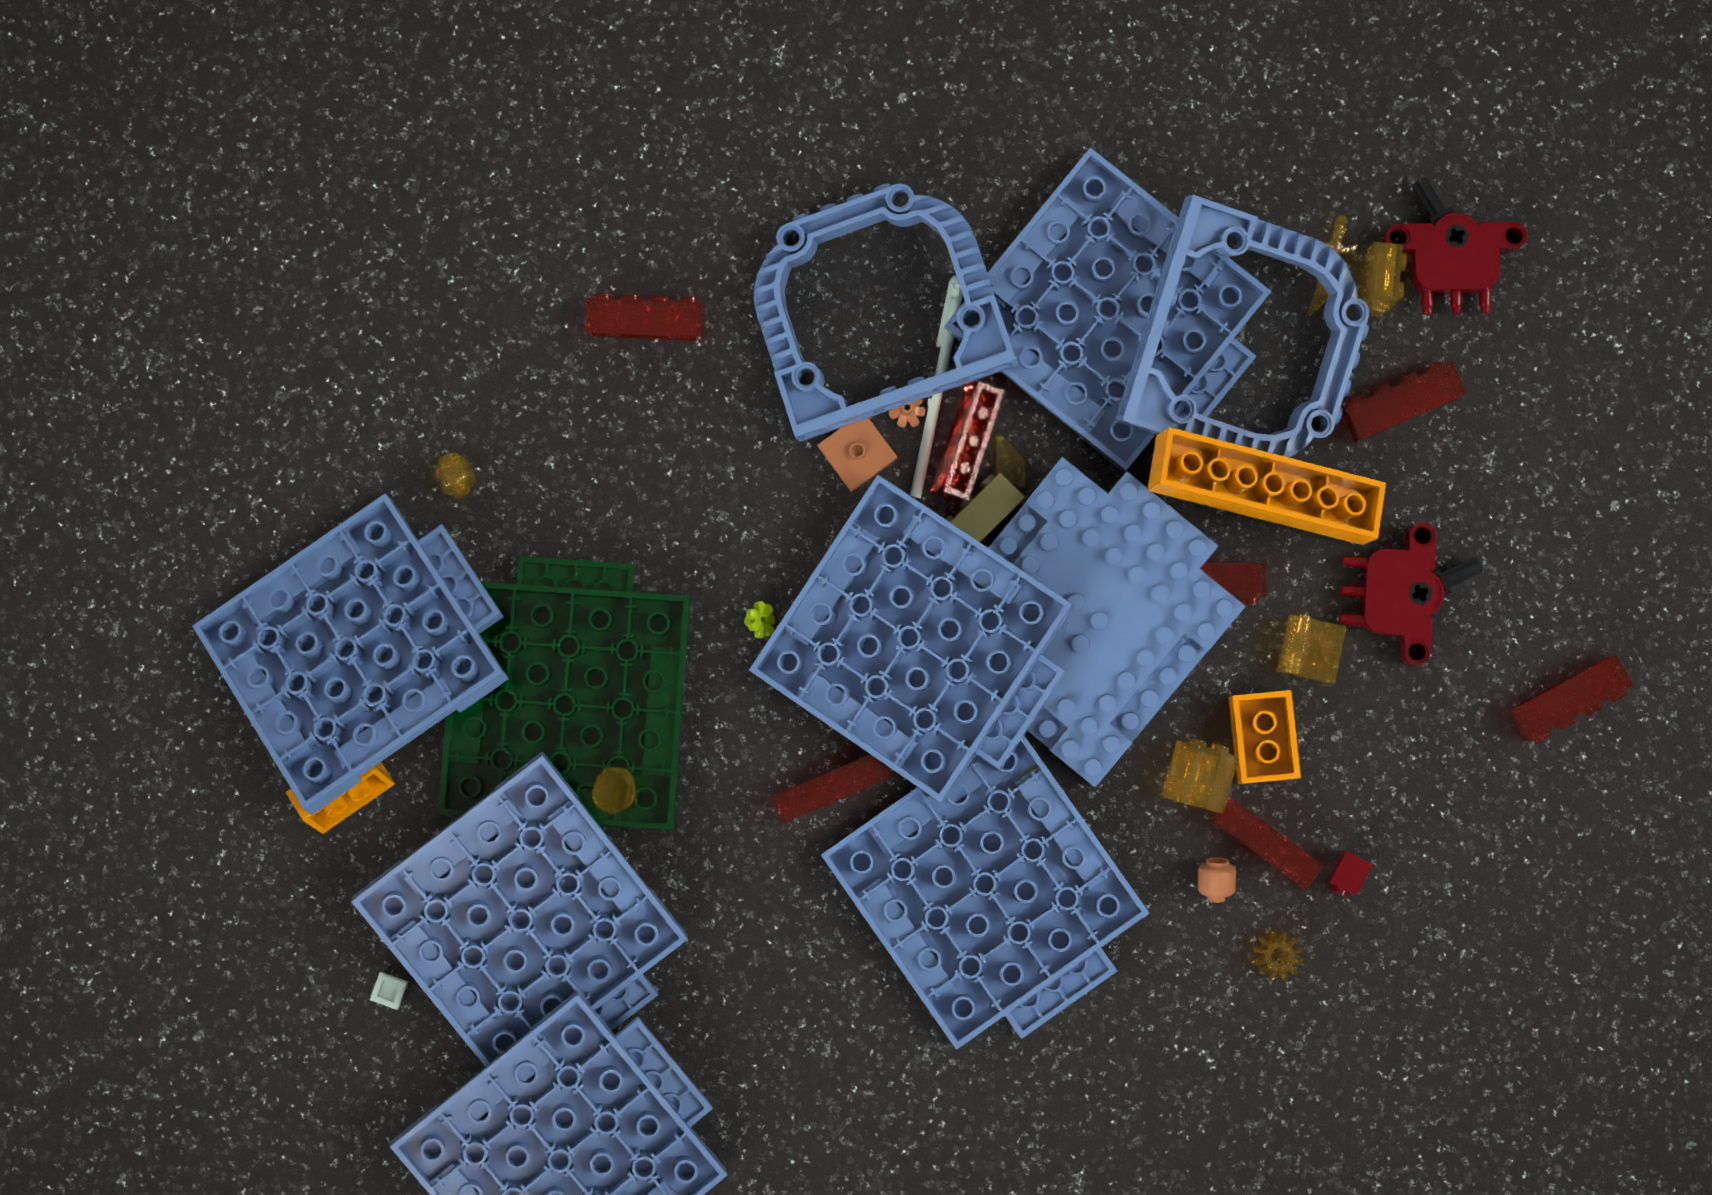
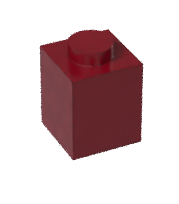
[1326,851,1372,898]

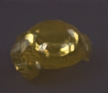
[592,767,636,814]

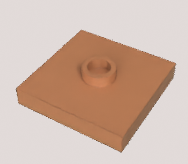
[817,418,898,493]

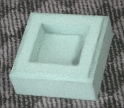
[370,972,409,1010]

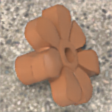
[889,399,926,428]

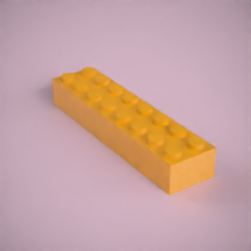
[1147,427,1386,545]

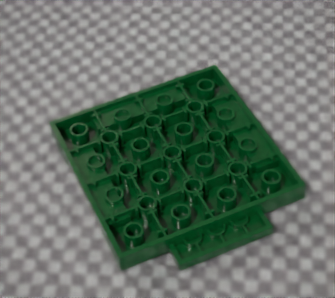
[438,556,691,830]

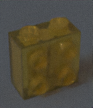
[1360,242,1407,316]
[1161,738,1239,814]

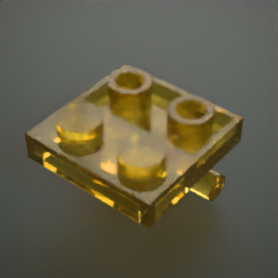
[1276,614,1347,684]

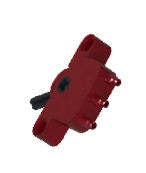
[1381,178,1528,316]
[1339,522,1482,666]

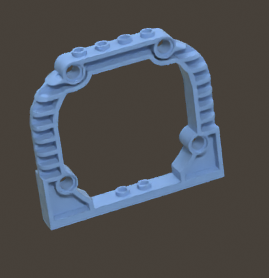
[754,183,1019,442]
[1115,195,1369,458]

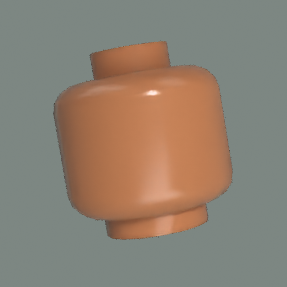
[1198,857,1236,903]

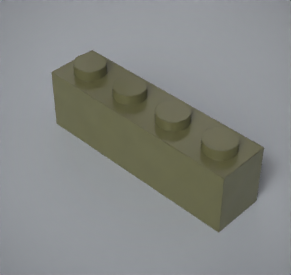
[946,473,1025,543]

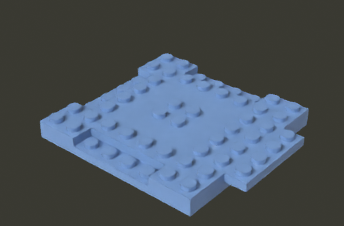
[944,148,1271,473]
[989,457,1246,787]
[749,475,1075,802]
[192,493,509,815]
[821,736,1149,1050]
[351,752,688,1067]
[390,990,728,1195]

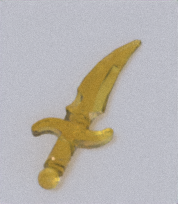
[1306,215,1357,317]

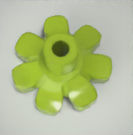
[744,601,775,639]

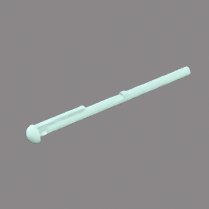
[910,275,963,499]

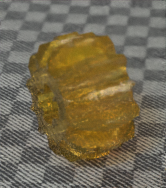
[1253,931,1303,981]

